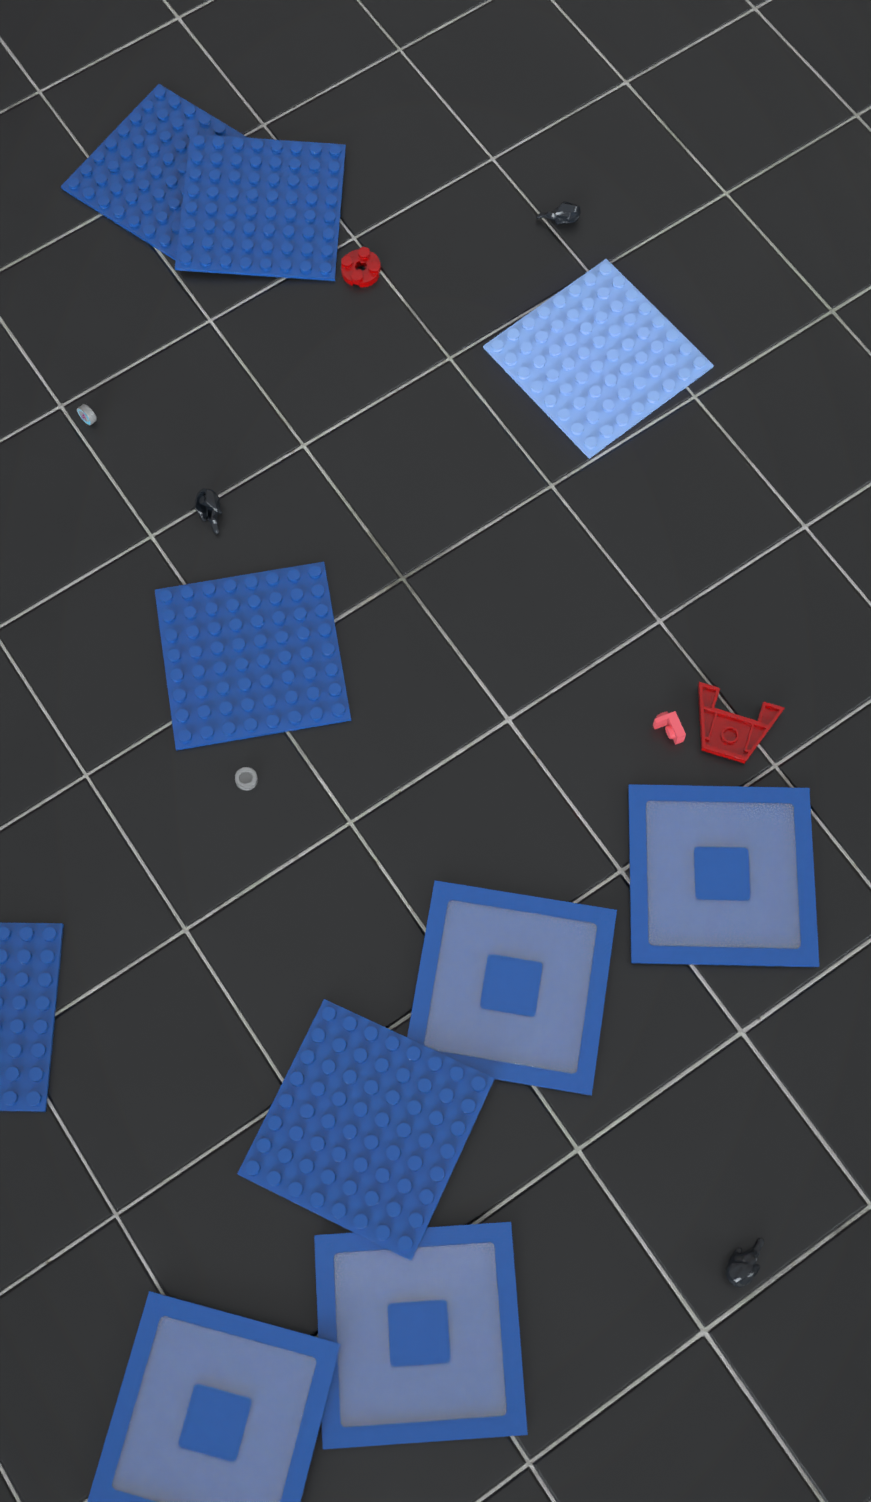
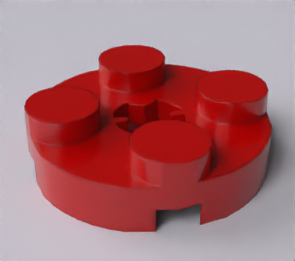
[341,247,381,287]

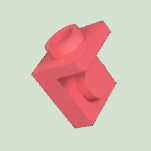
[653,711,686,745]

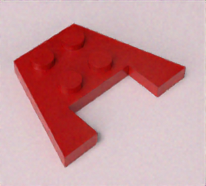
[698,682,785,764]

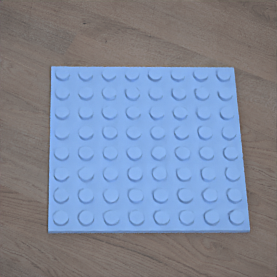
[483,259,714,459]

